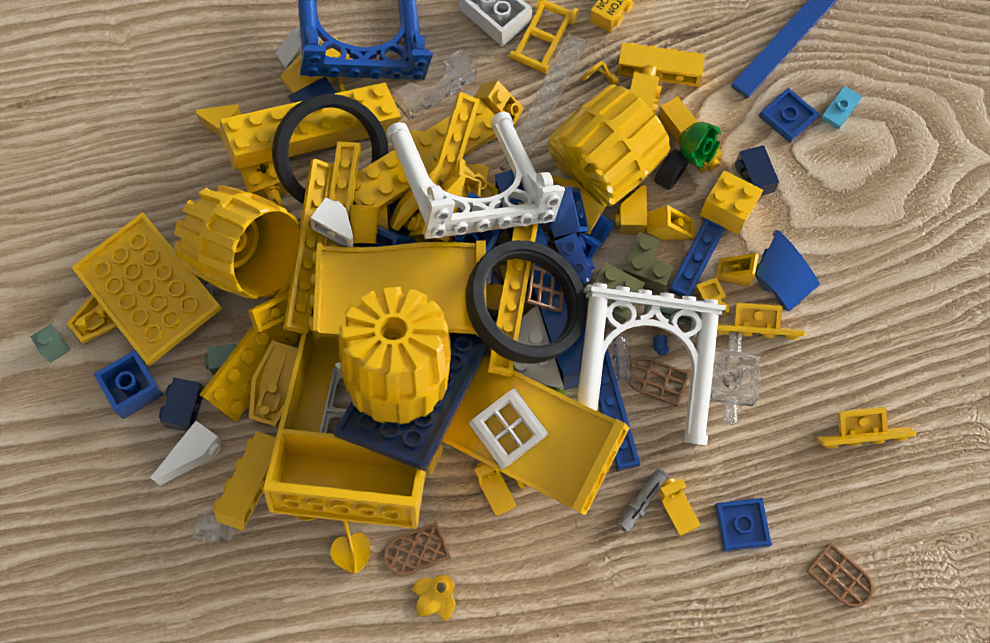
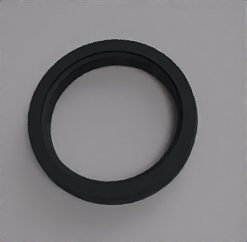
[272,94,389,205]
[465,240,587,364]

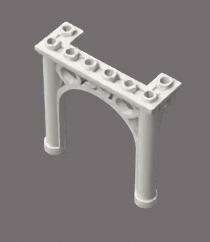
[386,112,565,239]
[577,283,726,445]

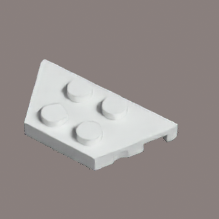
[513,306,564,390]

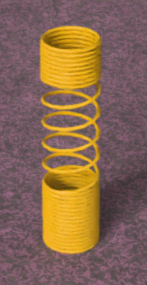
[349,205,379,248]

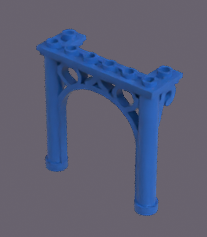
[298,0,433,81]

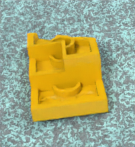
[453,159,499,213]

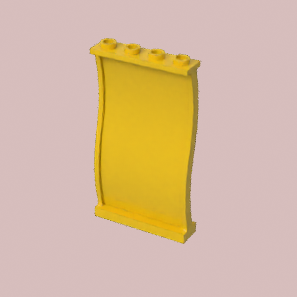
[309,241,486,339]
[442,357,629,516]

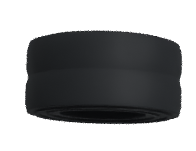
[654,149,689,190]

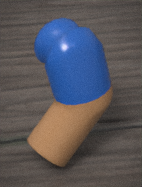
[653,323,673,356]

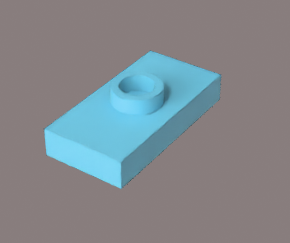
[821,86,862,130]

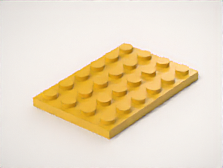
[71,212,222,366]

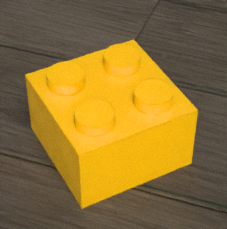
[700,170,763,235]

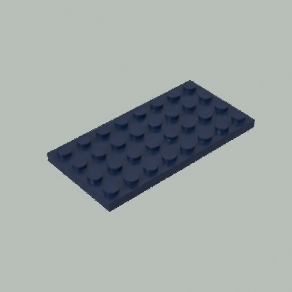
[334,310,498,472]

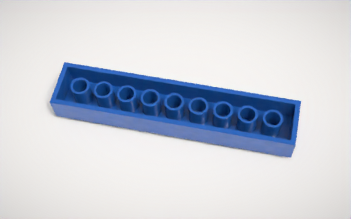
[495,170,584,390]

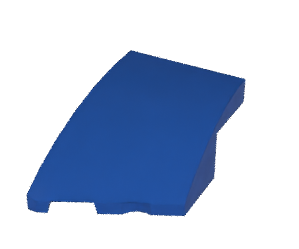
[755,230,820,312]

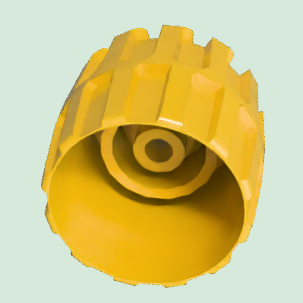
[548,84,670,207]
[174,185,299,300]
[339,287,451,424]

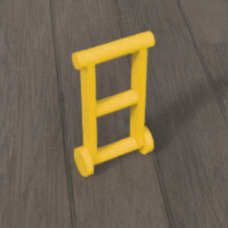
[509,0,579,74]

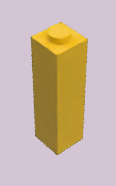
[658,96,723,173]

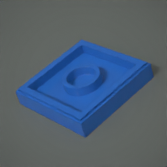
[759,88,819,143]
[715,498,772,552]

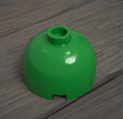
[679,122,721,167]

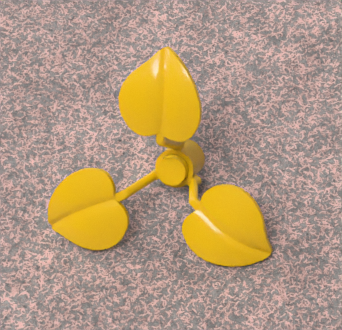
[294,515,371,574]

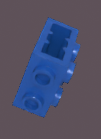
[554,232,595,284]

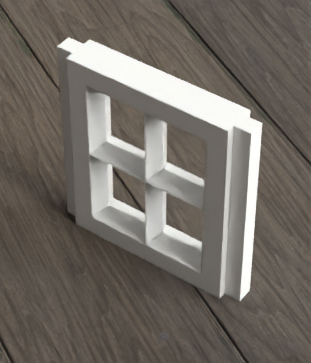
[469,388,549,469]

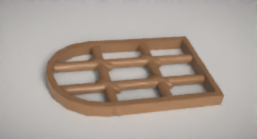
[526,262,564,313]
[627,357,690,407]
[806,543,873,607]

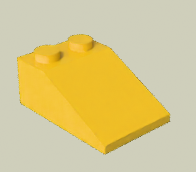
[408,175,466,242]

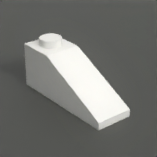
[150,421,223,485]

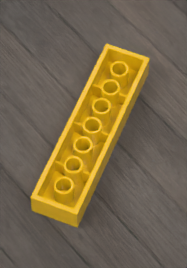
[220,82,401,170]

